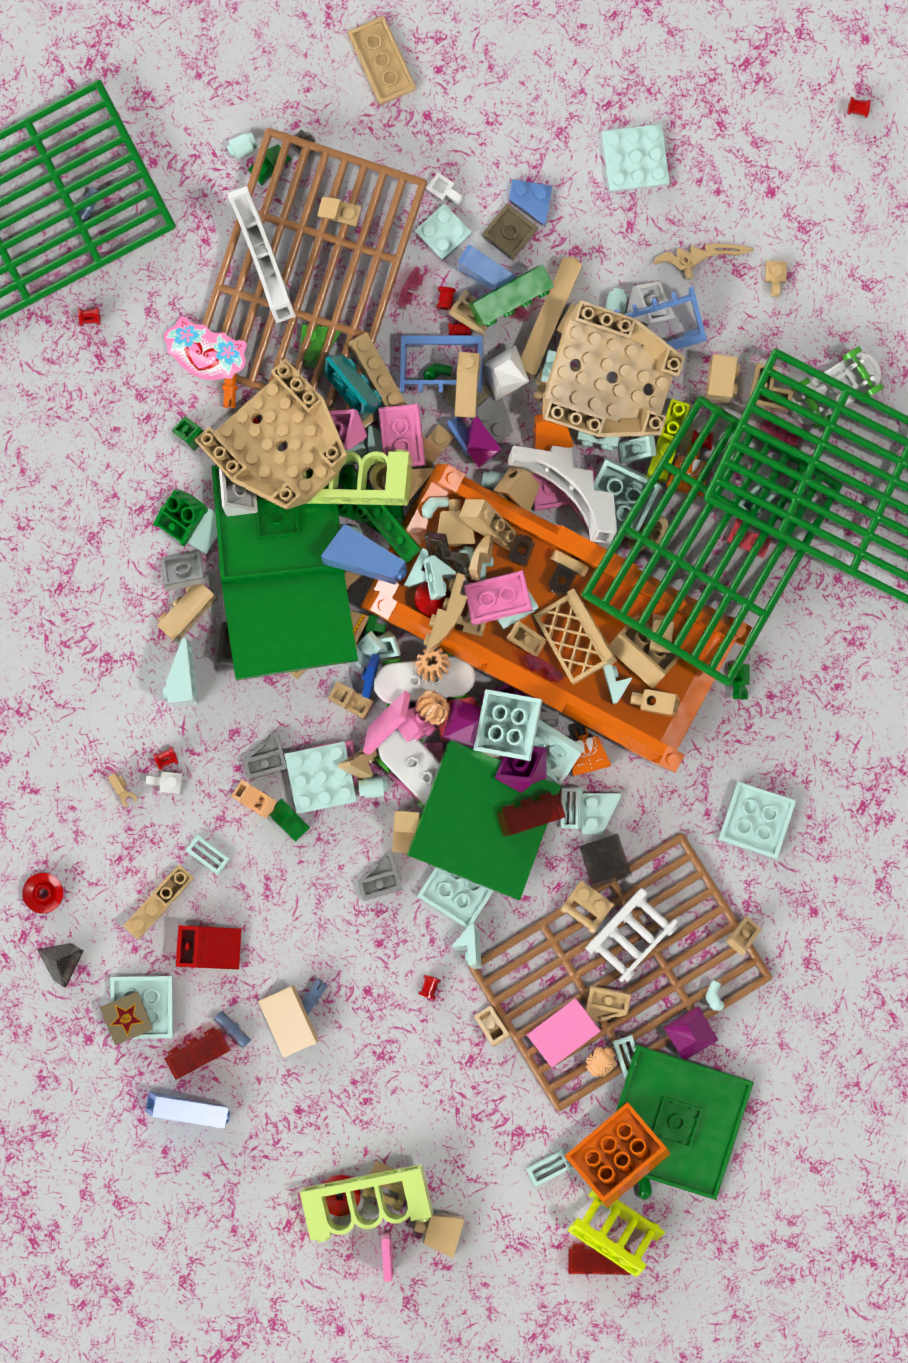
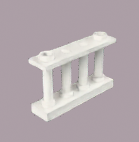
[585,888,678,982]

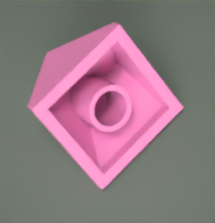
[329,409,367,450]

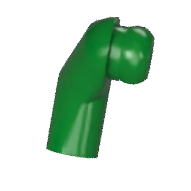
[423,363,453,380]
[637,1178,652,1200]

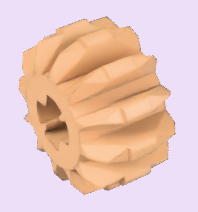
[415,648,451,683]
[416,690,451,725]

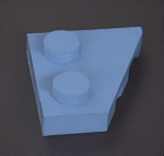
[509,179,552,226]

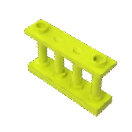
[567,1190,665,1277]

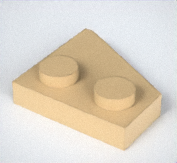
[585,985,631,1022]

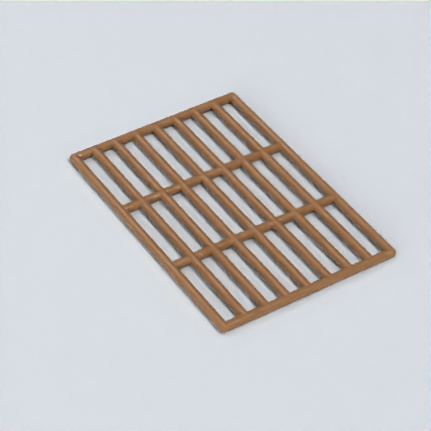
[202,128,427,411]
[468,833,772,1112]

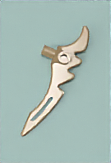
[653,243,753,280]

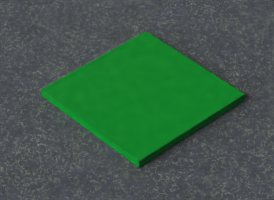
[211,465,342,583]
[218,562,358,681]
[406,740,561,901]
[615,1044,754,1200]

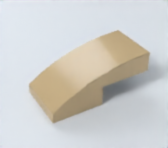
[469,534,493,580]
[327,681,375,720]

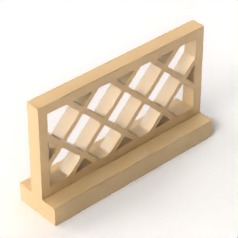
[534,588,617,685]

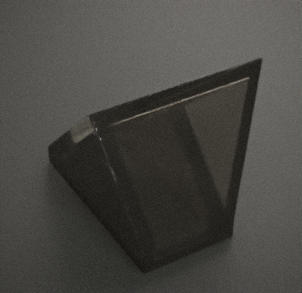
[37,943,84,987]

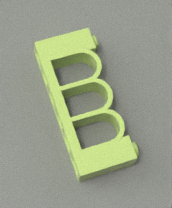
[303,449,413,505]
[300,1164,433,1242]

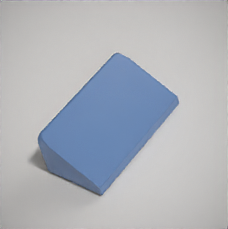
[447,417,471,458]

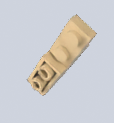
[423,573,468,653]
[123,864,194,940]

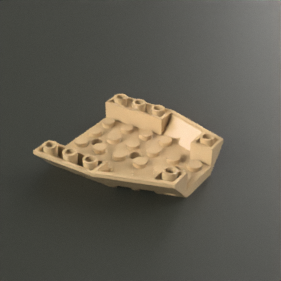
[542,300,685,437]
[194,358,347,510]

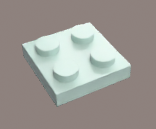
[415,203,472,261]

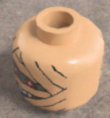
[586,1047,617,1077]

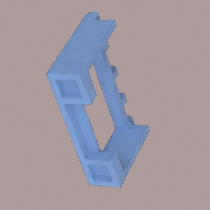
[614,286,707,350]
[400,336,484,393]

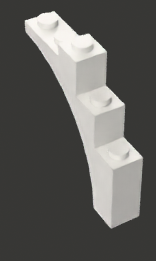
[228,186,295,323]
[508,446,617,544]

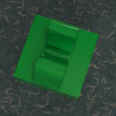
[365,615,386,636]

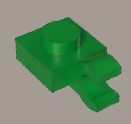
[728,664,750,700]

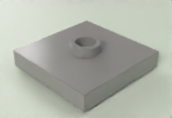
[161,551,206,592]

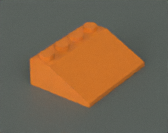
[565,1102,671,1208]

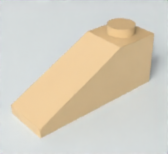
[455,352,482,418]

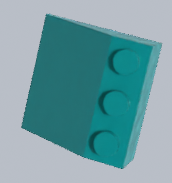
[324,355,382,421]

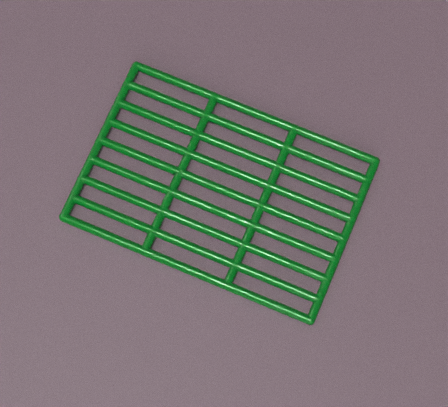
[0,80,176,321]
[704,348,908,604]
[582,396,843,686]

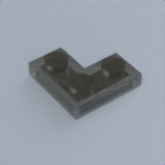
[424,532,470,575]

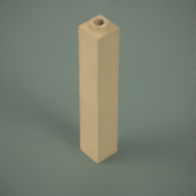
[521,256,582,379]

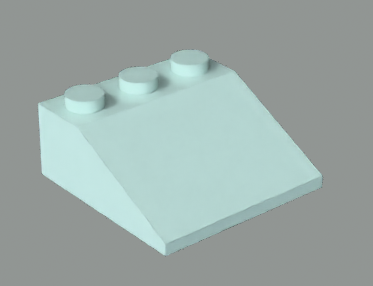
[579,456,661,540]
[163,638,198,706]
[473,689,543,761]

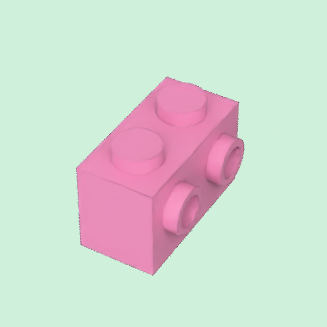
[397,706,438,742]

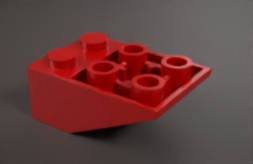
[176,925,242,970]

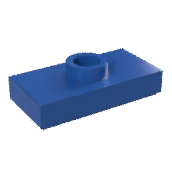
[361,653,380,698]

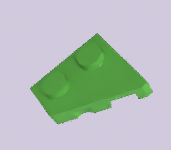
[300,325,341,367]

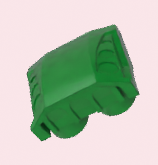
[153,489,208,546]

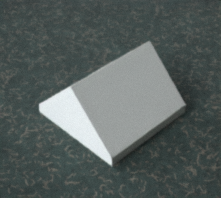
[219,468,258,517]

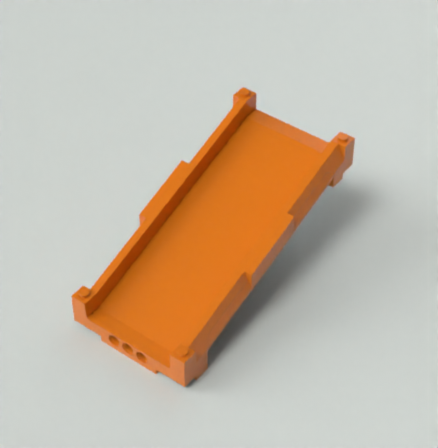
[360,463,753,773]

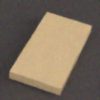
[347,16,417,106]

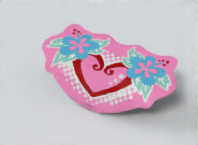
[164,317,247,380]

